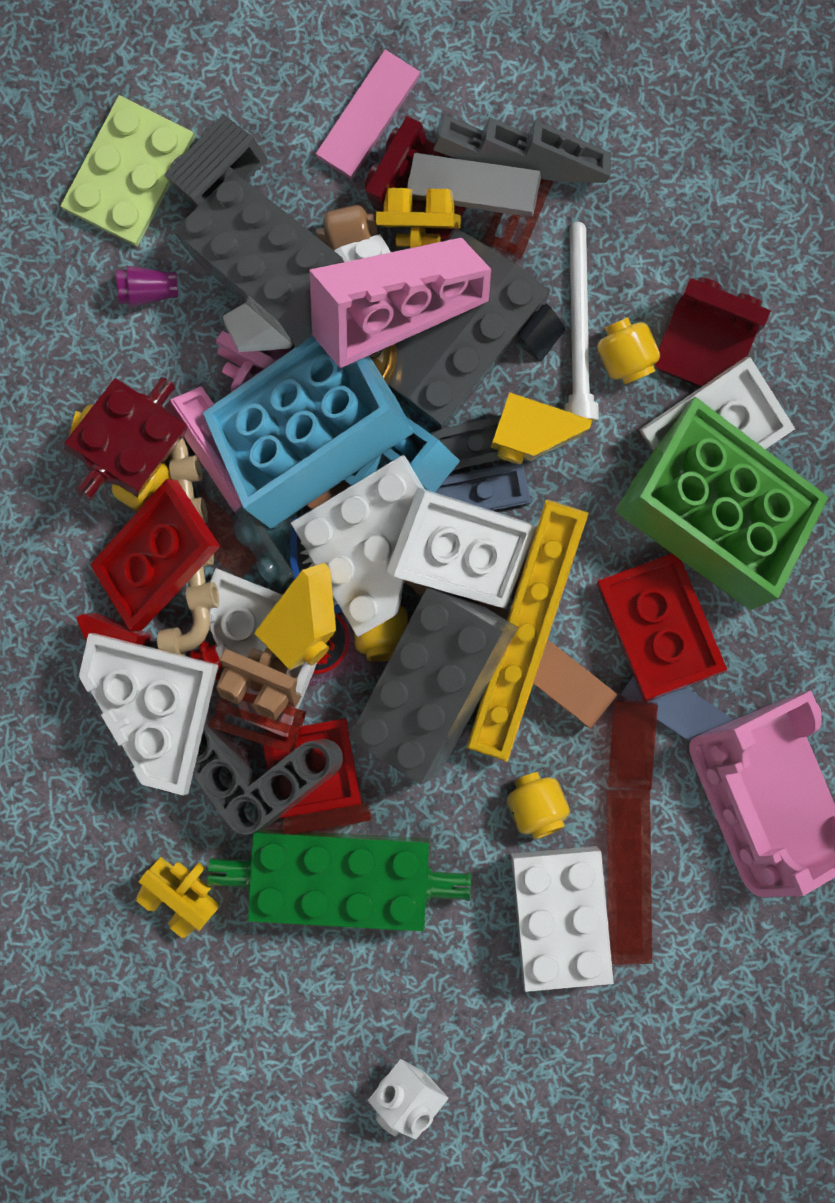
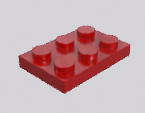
[90,479,221,631]
[596,554,728,703]

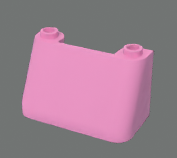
[689,690,835,898]

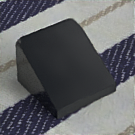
[517,304,566,362]

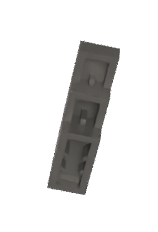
[433,114,611,183]

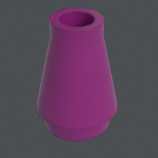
[116,265,178,308]

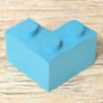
[344,417,460,492]

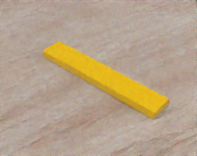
[466,499,589,762]

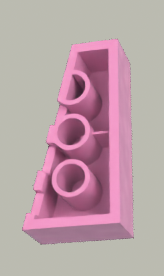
[309,238,491,368]

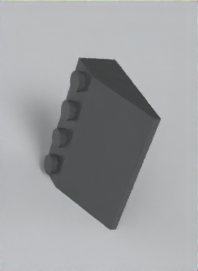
[388,229,550,430]

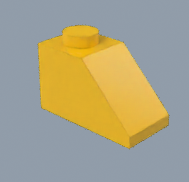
[491,392,592,464]
[254,563,336,670]

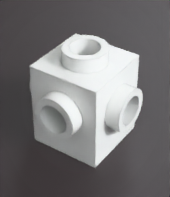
[368,1059,449,1140]

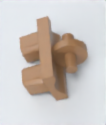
[217,647,302,721]

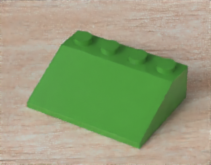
[615,397,829,610]

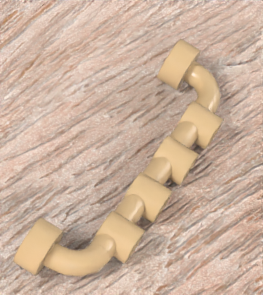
[157,437,219,656]

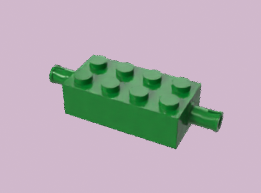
[207,829,471,932]

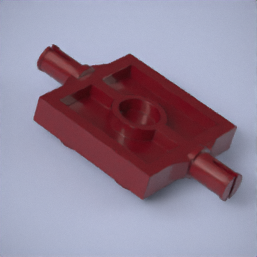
[64,377,188,501]

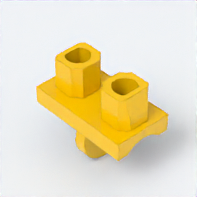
[376,188,461,248]
[136,857,221,938]

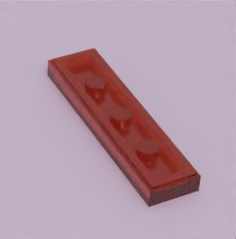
[606,789,652,964]

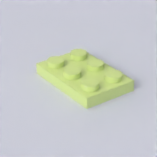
[61,95,195,247]

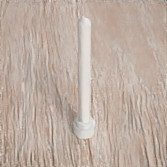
[564,221,599,423]

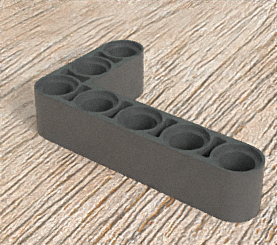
[193,710,343,835]

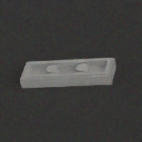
[407,153,541,217]

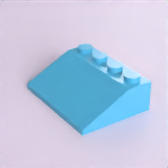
[203,336,414,529]

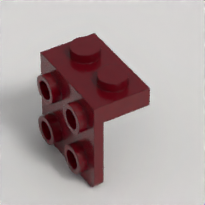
[365,115,467,242]
[654,277,771,388]

